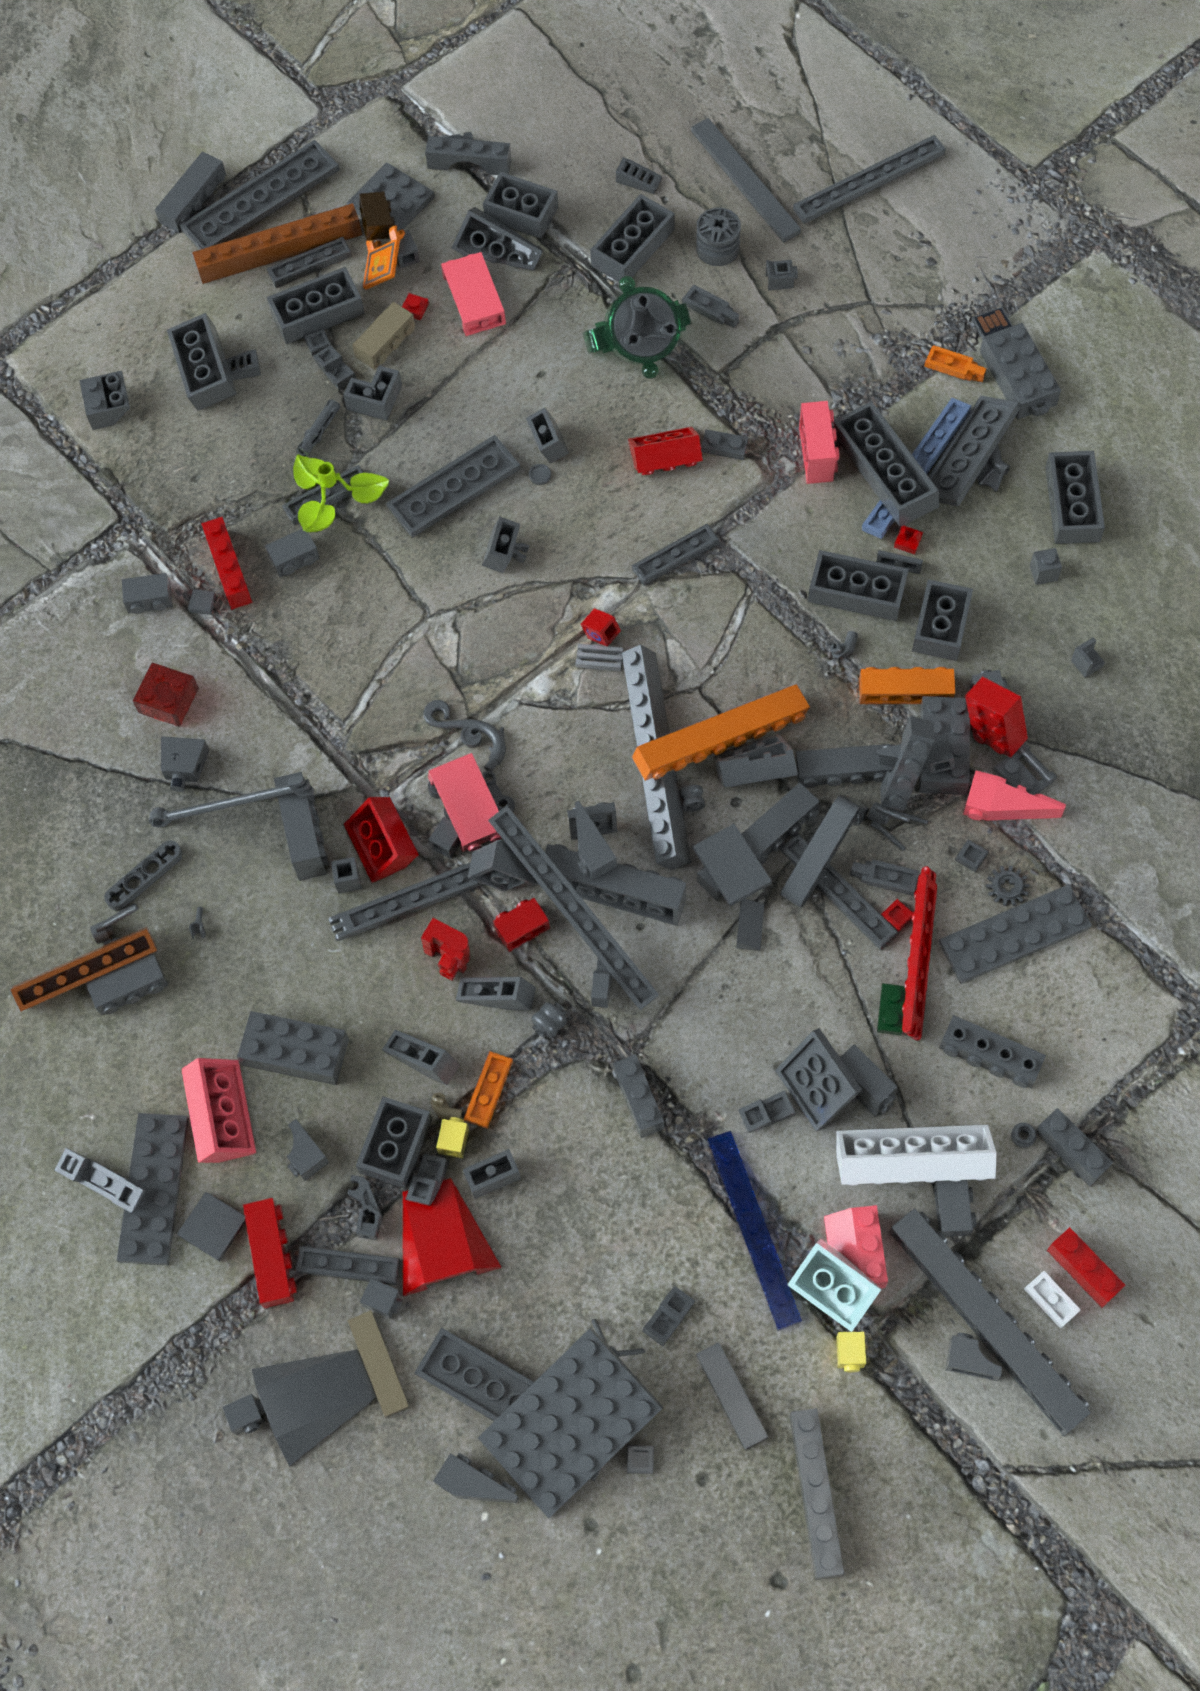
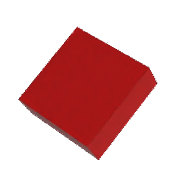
[881,899,913,933]

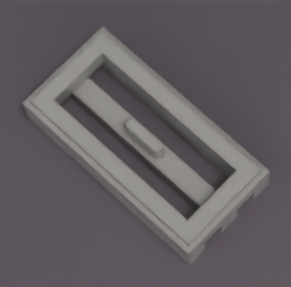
[575,644,623,671]

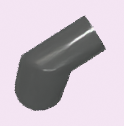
[830,631,858,658]

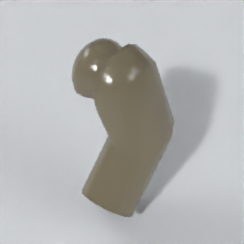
[431,1092,463,1120]

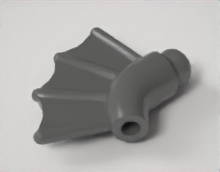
[977,445,1010,492]

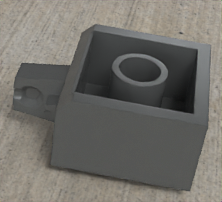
[468,840,539,892]

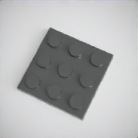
[347,162,435,232]
[775,1028,862,1131]

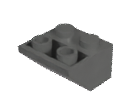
[79,370,130,430]

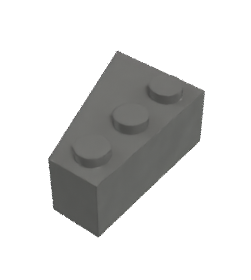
[713,734,798,787]

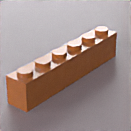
[10,926,157,1012]

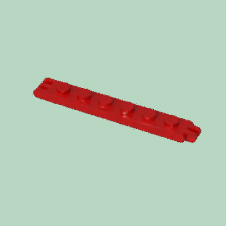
[902,866,937,1041]

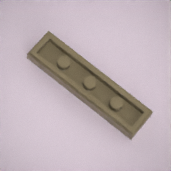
[347,1310,410,1418]

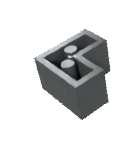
[343,366,402,421]

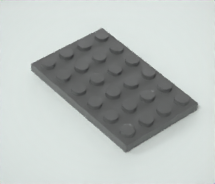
[478,1327,664,1519]

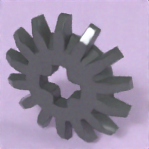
[986,866,1030,906]

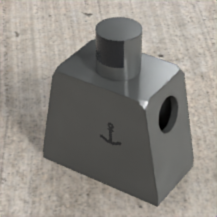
[161,736,209,792]

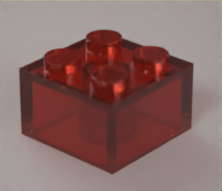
[133,662,199,727]

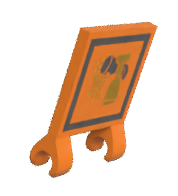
[363,225,405,290]

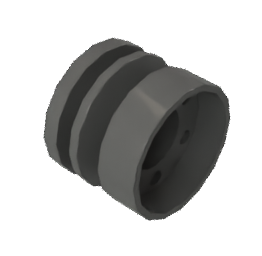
[696,208,741,266]

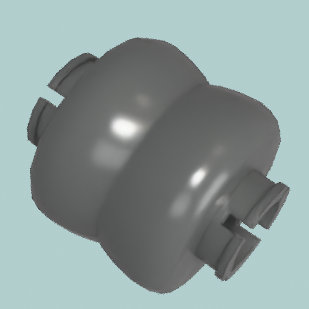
[532,1002,567,1038]

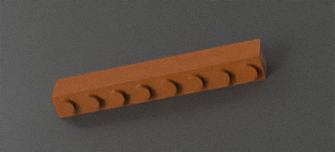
[192,203,362,284]

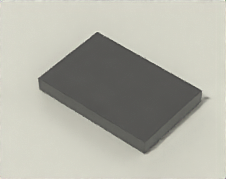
[693,824,772,906]

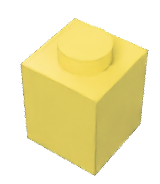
[436,1117,469,1158]
[836,1332,866,1373]

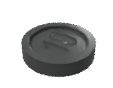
[529,464,551,485]

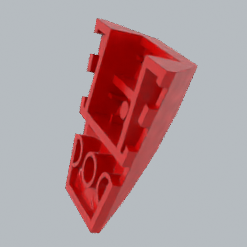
[403,1178,502,1296]

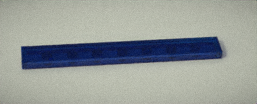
[707,1131,802,1331]

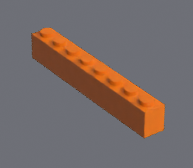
[632,684,810,781]

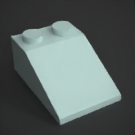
[788,1239,881,1332]

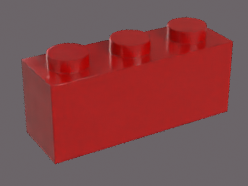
[1046,1227,1126,1308]

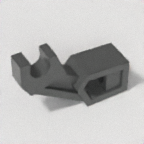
[347,1175,383,1240]

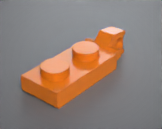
[924,345,987,382]

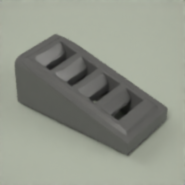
[616,157,662,194]
[226,349,261,380]

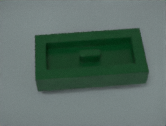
[877,983,906,1036]

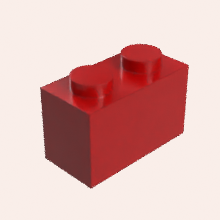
[493,898,550,952]

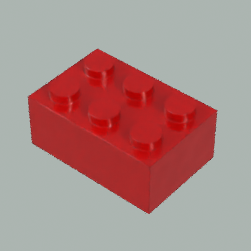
[965,676,1028,758]

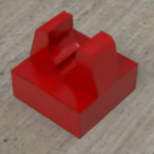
[894,525,923,555]

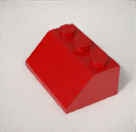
[628,426,703,475]
[343,797,419,882]

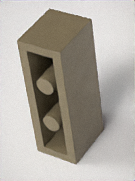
[352,302,415,370]

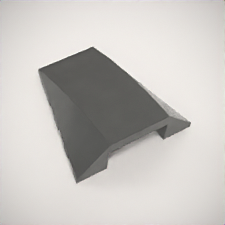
[252,1349,377,1467]

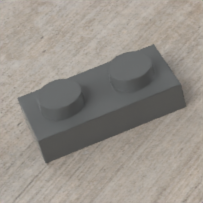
[701,429,748,460]

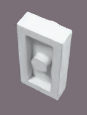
[1024,1271,1080,1329]

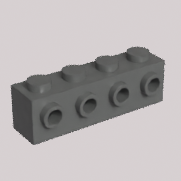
[939,1015,1046,1088]

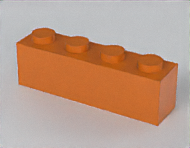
[859,667,955,704]

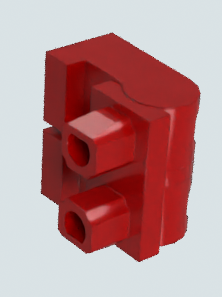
[421,918,471,981]

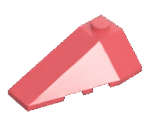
[963,770,1066,821]

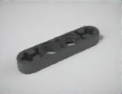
[104,841,183,911]

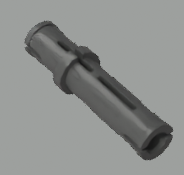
[296,399,340,457]

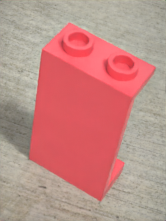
[441,252,506,336]
[428,753,502,852]

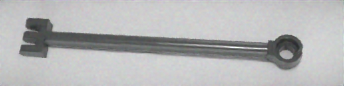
[149,775,314,828]

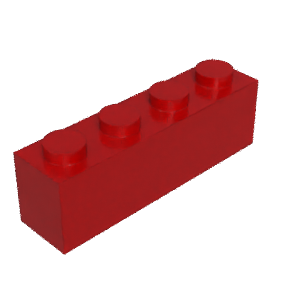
[201,517,253,610]
[243,1198,297,1308]

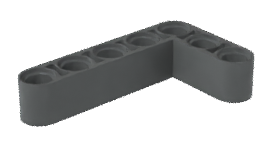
[780,795,869,908]

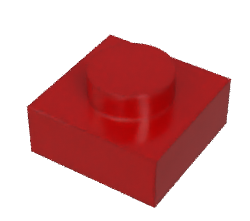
[402,293,429,321]

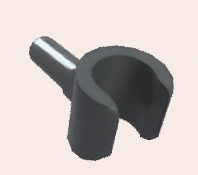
[189,907,206,939]

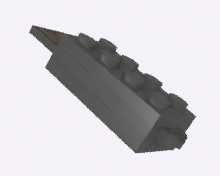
[972,307,1061,419]

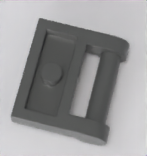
[993,743,1057,795]

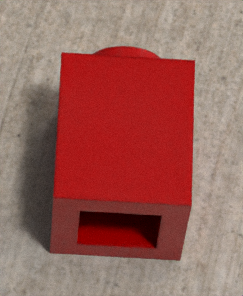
[580,608,621,647]

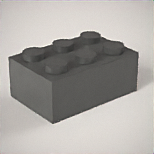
[483,172,558,239]
[912,579,973,661]
[356,1096,432,1189]

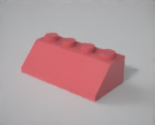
[182,1058,256,1163]

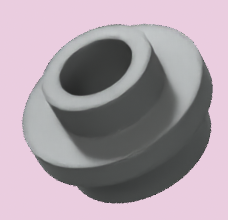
[1011,1122,1037,1148]

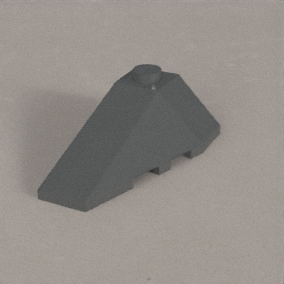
[451,207,543,270]

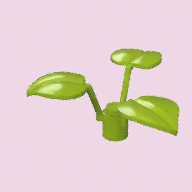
[293,454,389,532]

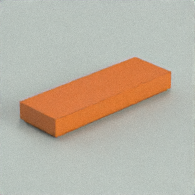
[464,1051,513,1129]

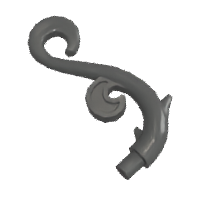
[423,700,506,771]

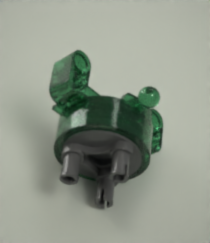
[582,276,692,379]

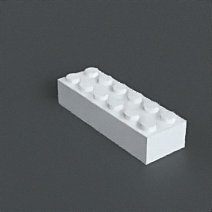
[836,1125,996,1185]

